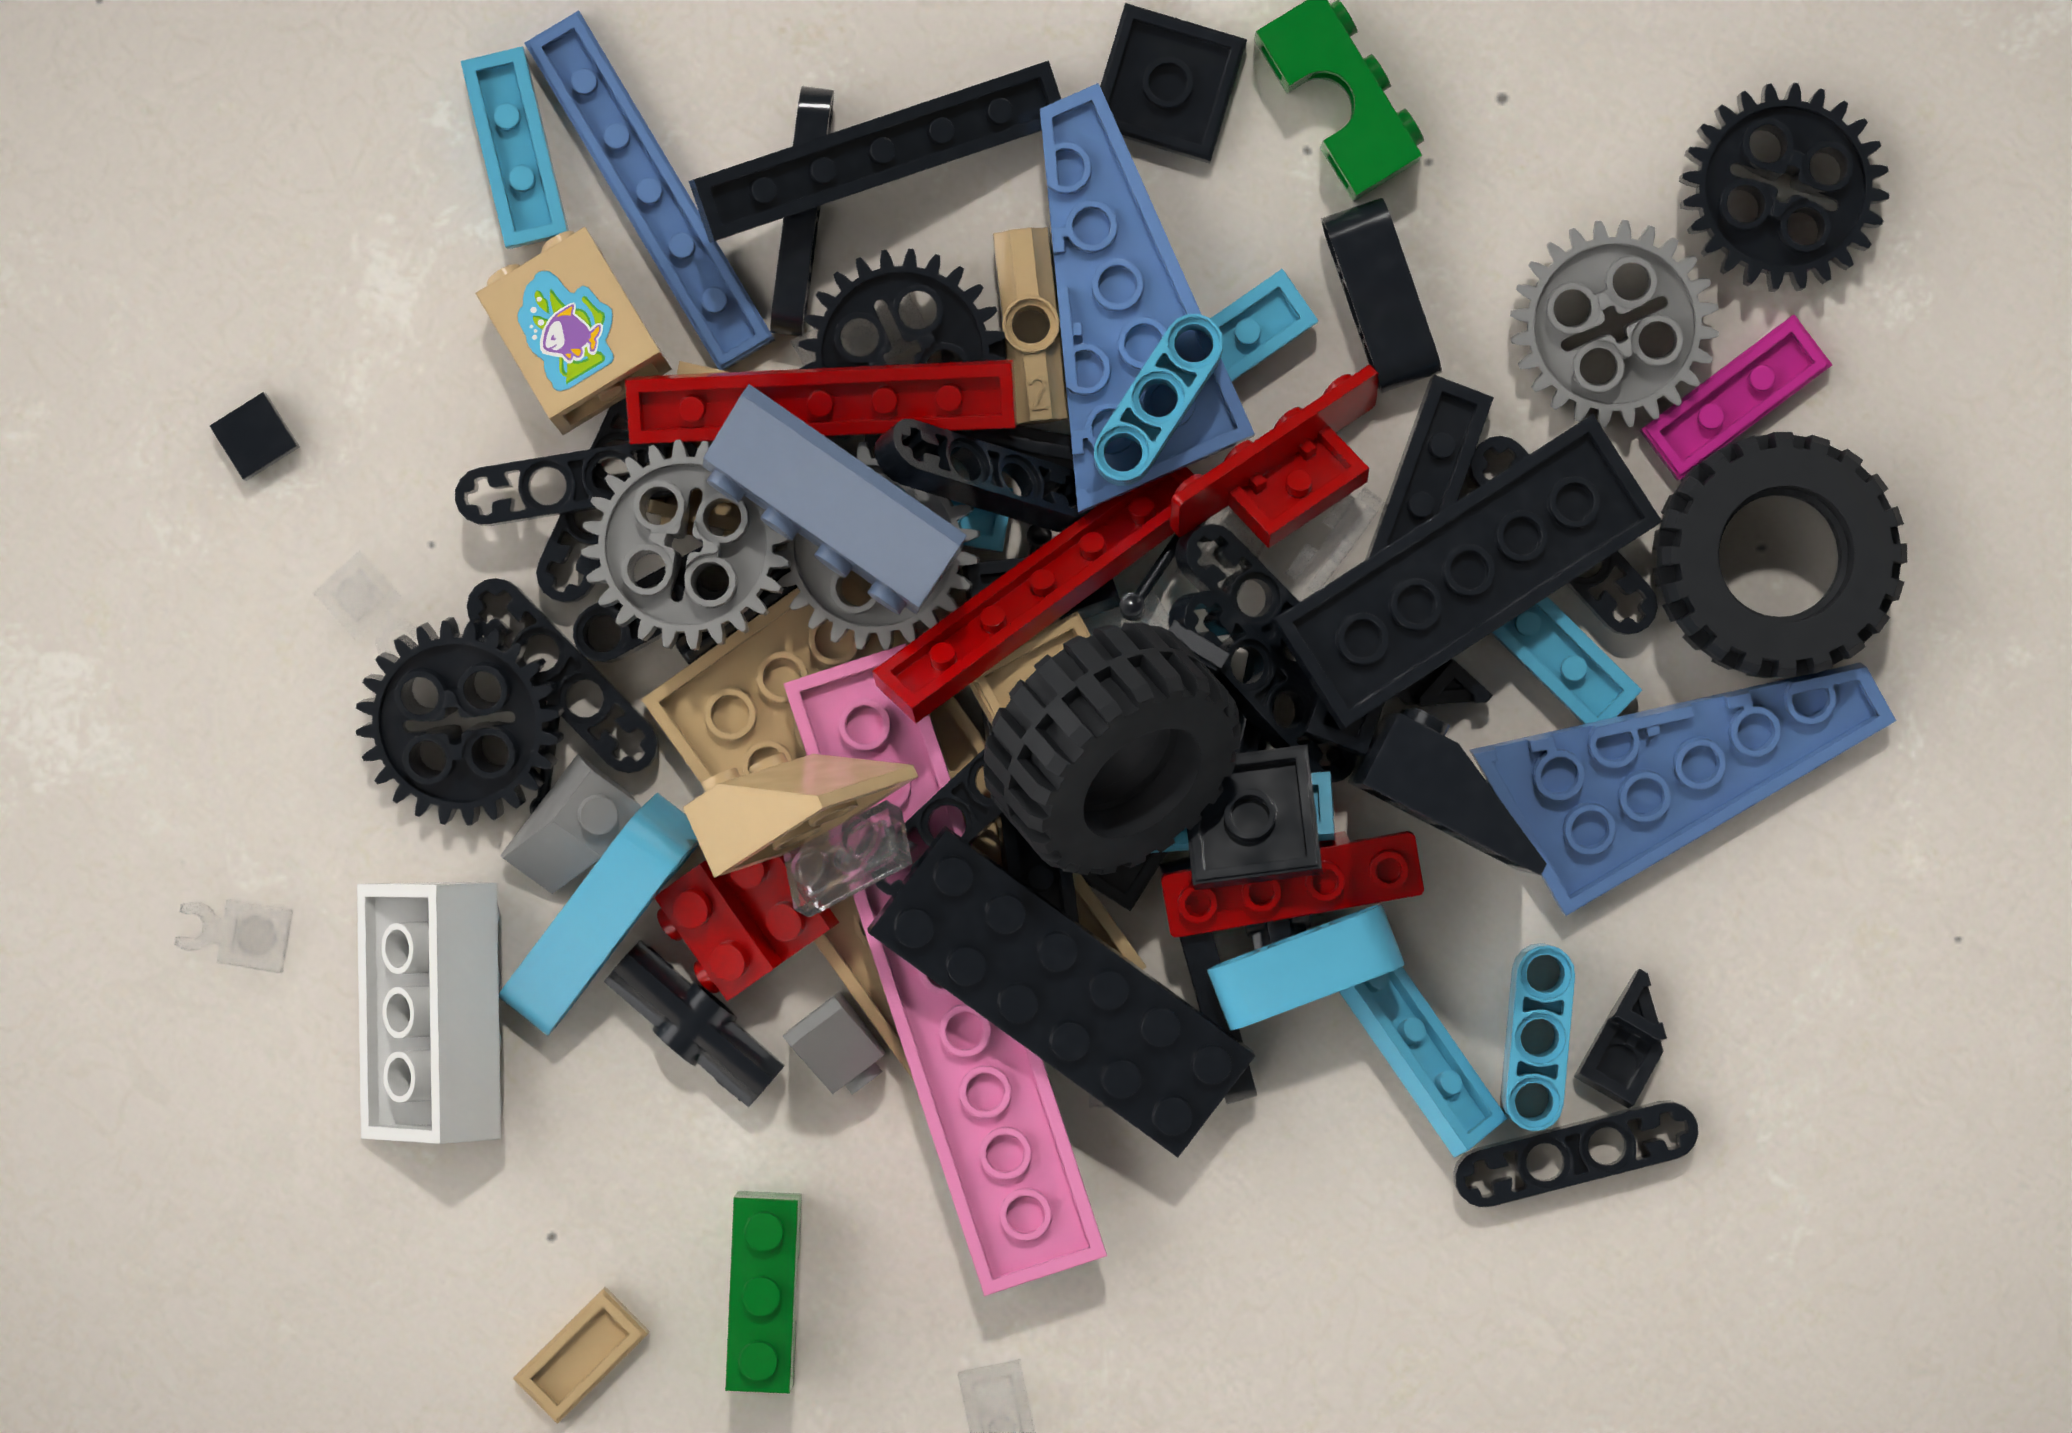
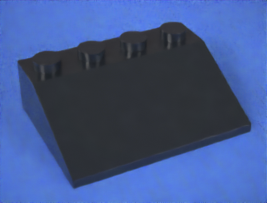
[1348,707,1547,876]

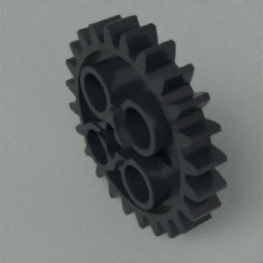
[1679,83,1889,292]
[798,249,1006,449]
[356,617,565,826]

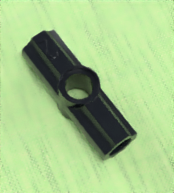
[604,940,785,1108]

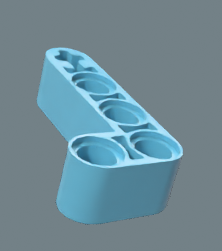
[499,792,699,1036]

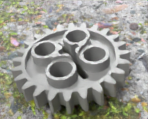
[1510,220,1719,428]
[581,440,793,651]
[775,442,980,650]

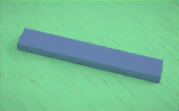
[524,10,775,371]

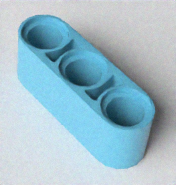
[1094,314,1223,486]
[1207,904,1405,1030]
[1500,943,1575,1131]

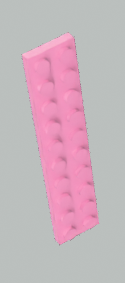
[783,643,1107,1296]

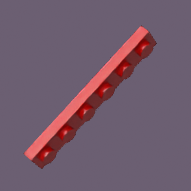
[625,360,1017,444]
[872,467,1194,723]

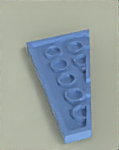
[1040,83,1255,514]
[1469,663,1896,916]

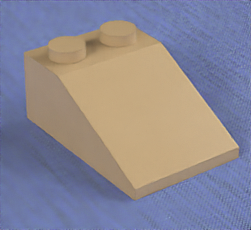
[683,753,918,878]

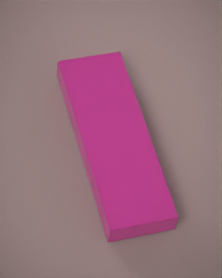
[1639,314,1832,481]

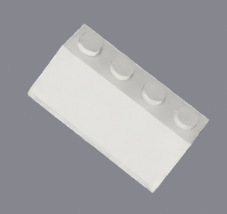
[357,882,502,1144]

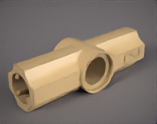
[993,227,1069,425]

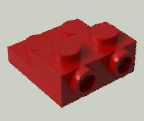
[654,853,840,1002]

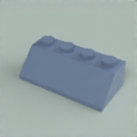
[703,384,967,615]

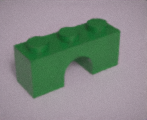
[1254,0,1424,202]
[725,1191,802,1394]

